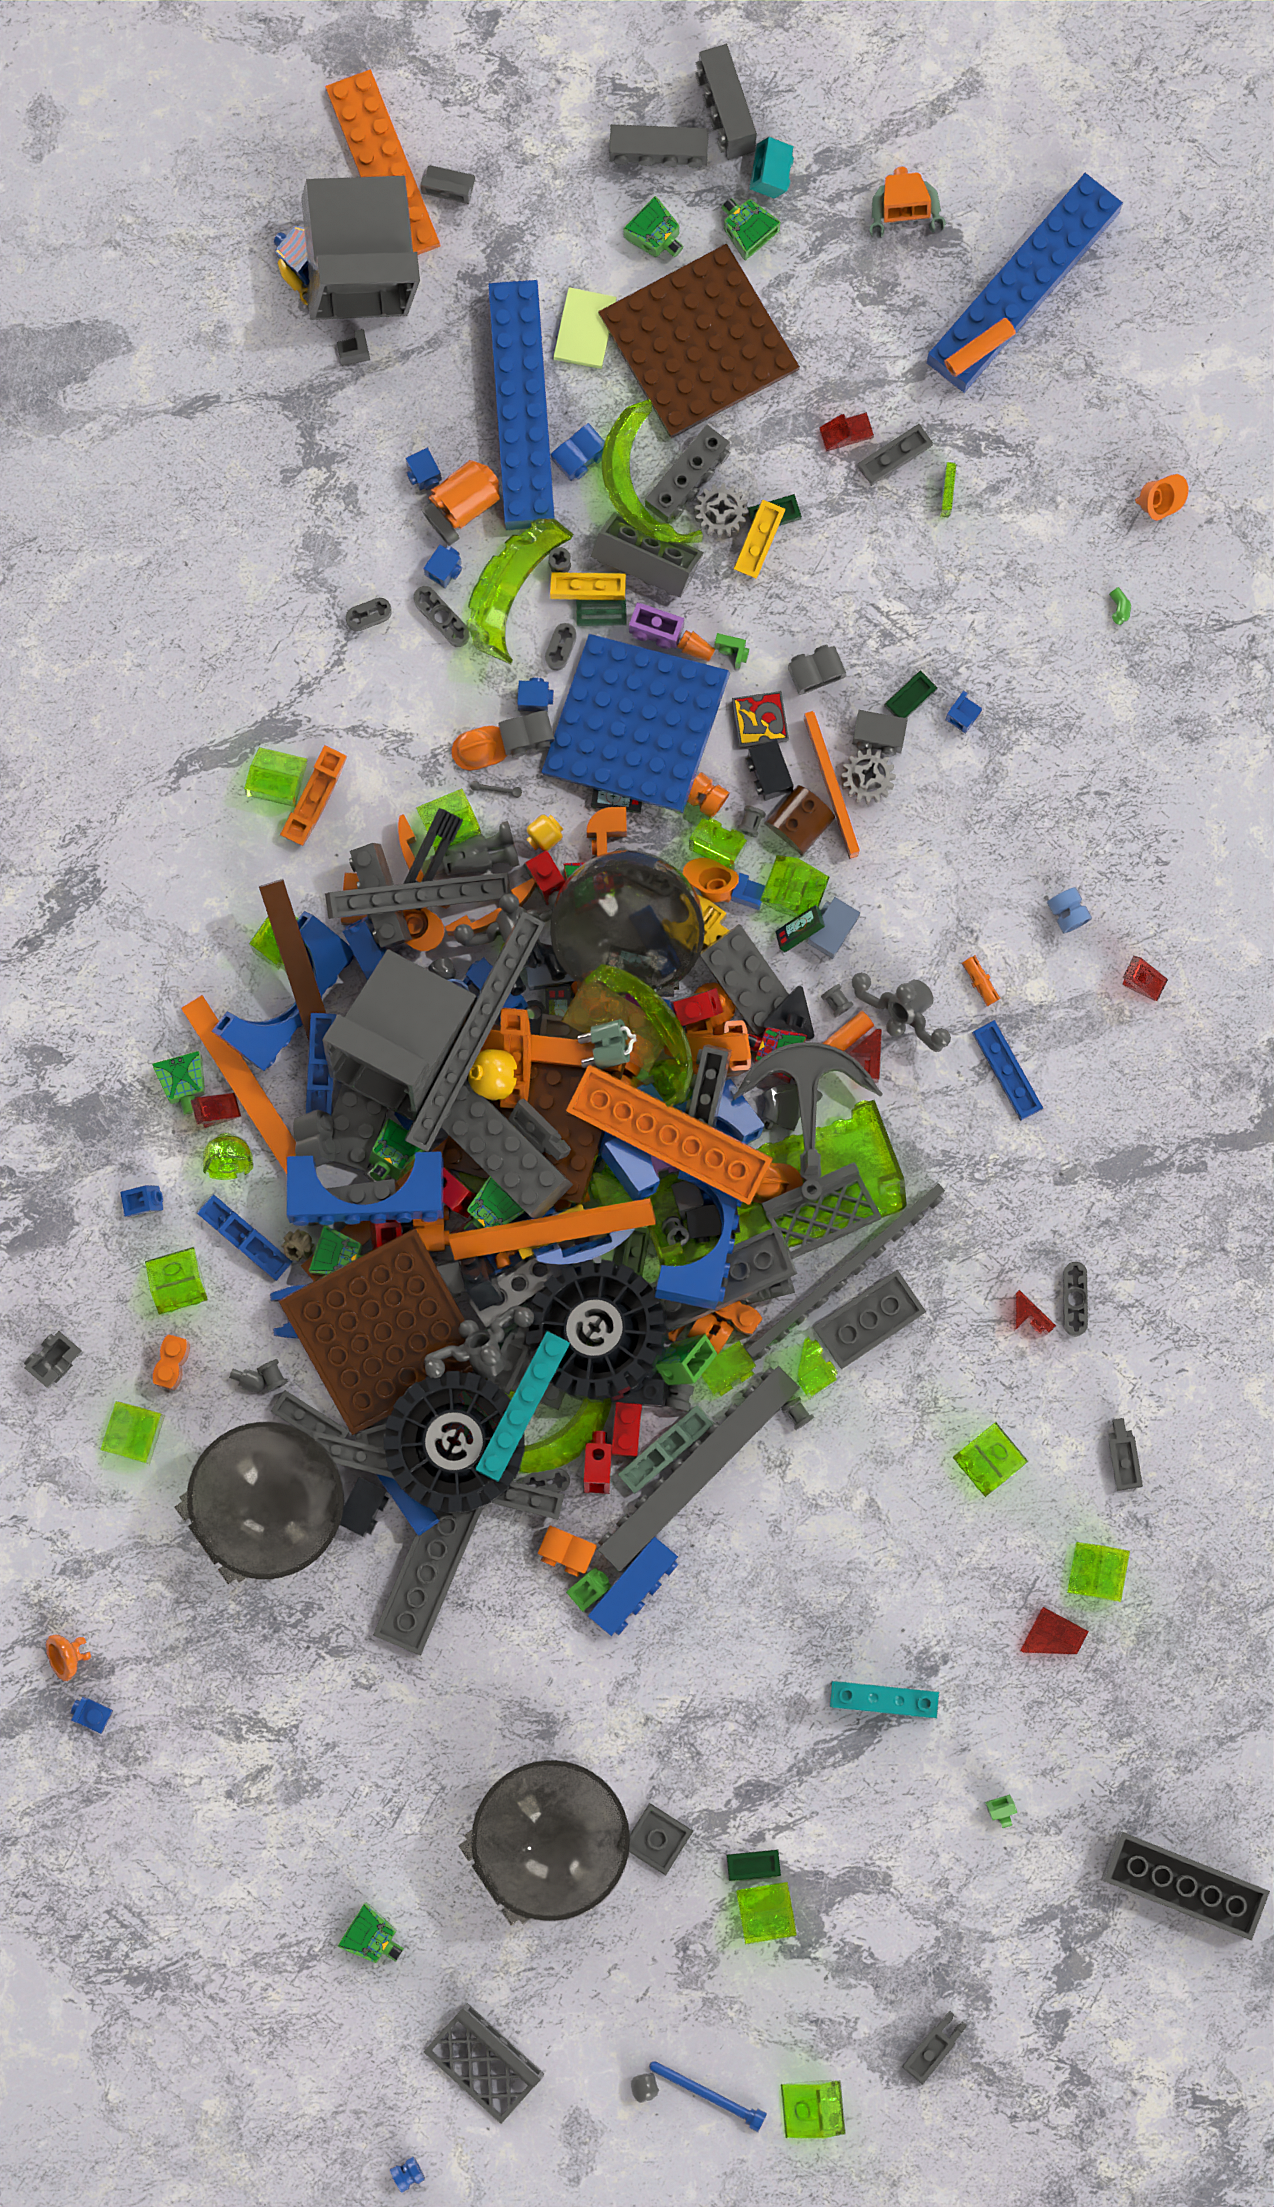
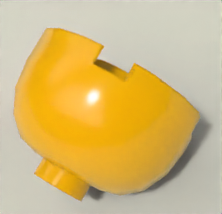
[467,1049,517,1100]

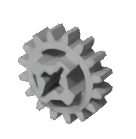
[694,483,748,538]
[841,749,896,805]

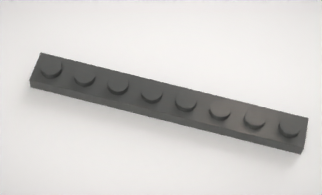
[325,872,511,919]

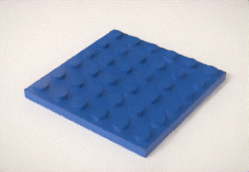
[542,634,730,813]

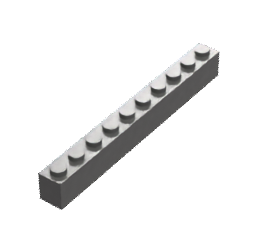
[598,1366,800,1572]

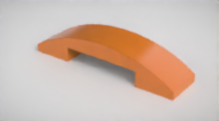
[280,745,347,846]
[398,814,450,909]
[445,878,536,936]
[500,1008,531,1108]
[661,1028,751,1061]

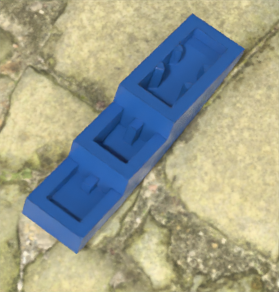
[305,1013,336,1116]
[196,1194,293,1281]

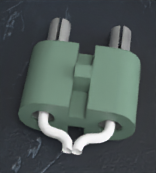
[578,1019,637,1069]

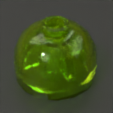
[648,1058,694,1106]
[202,1133,254,1180]

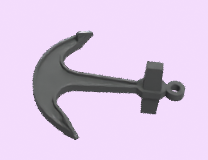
[733,1042,883,1202]

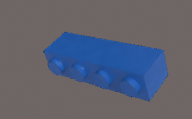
[588,1537,679,1637]

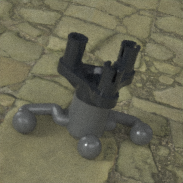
[454,890,568,996]

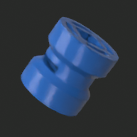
[390,2156,425,2193]

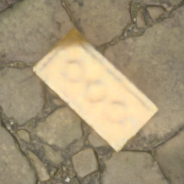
[561,977,674,1072]

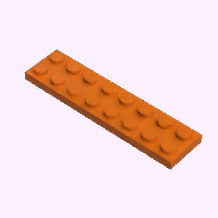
[325,69,441,255]
[566,1065,773,1205]

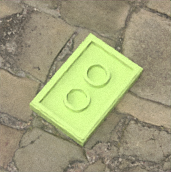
[554,288,617,369]

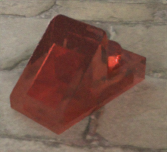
[819,412,874,452]
[1123,955,1168,1002]
[849,1029,882,1083]
[191,1093,241,1128]
[1014,1290,1056,1335]

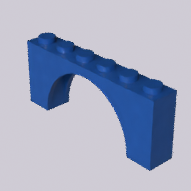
[212,911,354,1071]
[601,1079,765,1201]
[287,1152,444,1226]
[655,1169,742,1310]

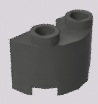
[24,1331,82,1389]

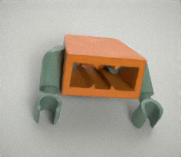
[870,166,946,238]

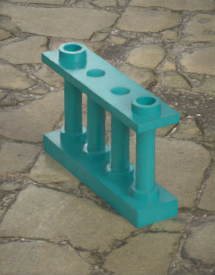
[830,1681,939,1718]

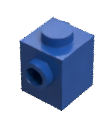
[405,447,442,491]
[423,544,463,588]
[517,677,554,712]

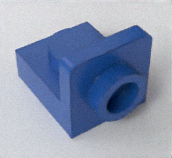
[120,1185,163,1217]
[70,1697,113,1734]

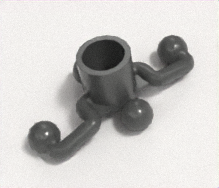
[852,972,951,1052]
[424,1305,534,1378]

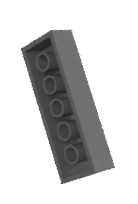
[441,1079,573,1219]
[1101,1831,1270,1941]

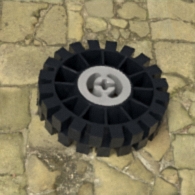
[526,1259,669,1403]
[384,1371,525,1513]

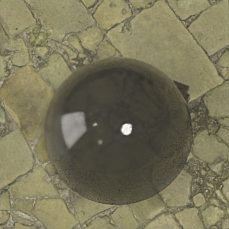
[550,850,705,997]
[174,1421,344,1584]
[458,1760,630,1926]

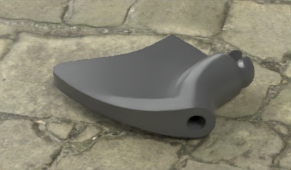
[761,1084,823,1131]

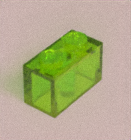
[700,1341,756,1397]

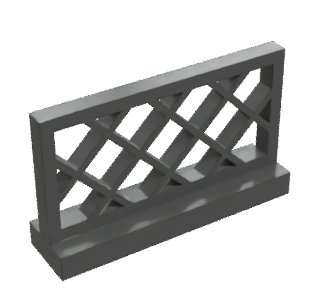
[762,1162,881,1259]
[423,2003,544,2124]

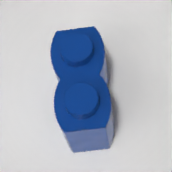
[551,423,608,481]

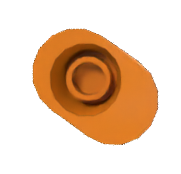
[1135,474,1189,521]
[451,725,508,771]
[683,858,739,903]
[403,908,444,951]
[752,1163,803,1204]

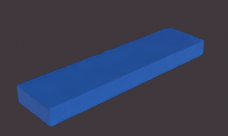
[972,1020,1043,1121]

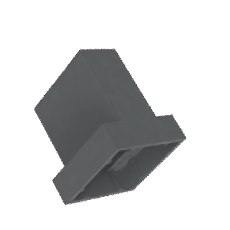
[301,176,420,320]
[323,949,477,1121]

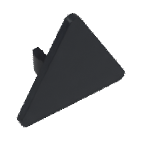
[762,986,815,1039]

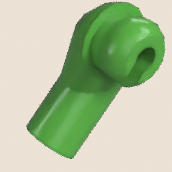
[1109,587,1132,625]

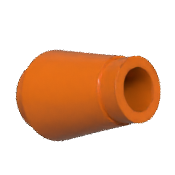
[677,630,715,662]

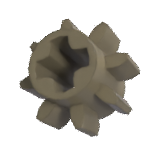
[281,1229,315,1262]

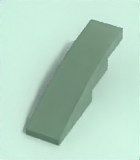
[618,1405,714,1494]

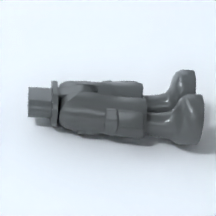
[431,821,520,875]

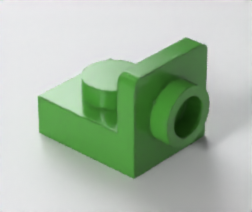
[714,633,750,669]
[566,1567,612,1612]

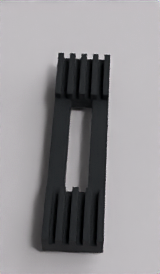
[403,808,463,911]

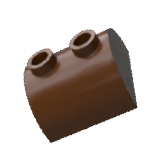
[764,785,835,856]

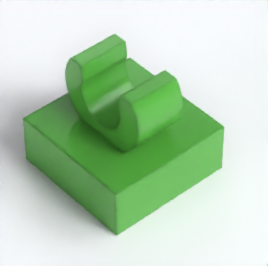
[985,1794,1017,1828]

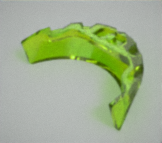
[602,399,703,543]
[466,518,574,665]
[584,964,693,1108]
[519,1342,611,1473]

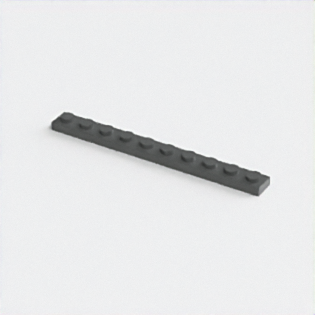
[404,911,546,1152]
[746,1183,945,1359]
[308,1431,565,1520]

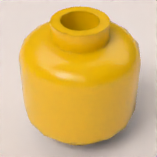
[526,814,564,851]

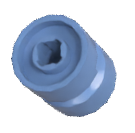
[1047,887,1092,934]

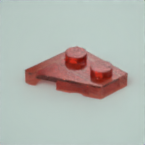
[1019,1607,1089,1654]

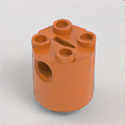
[428,460,500,530]

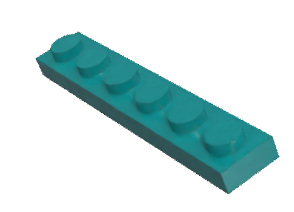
[475,1331,570,1482]

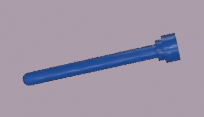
[649,2061,767,2132]

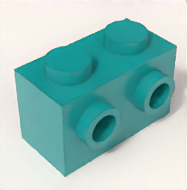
[749,137,794,199]

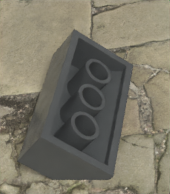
[590,512,704,598]

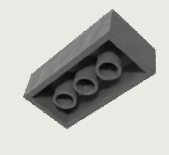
[695,44,757,160]

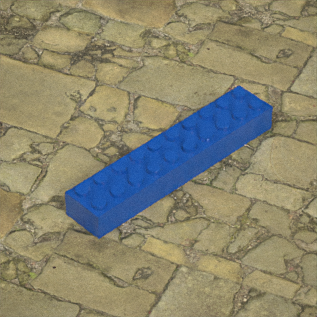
[926,172,1123,393]
[488,280,555,530]

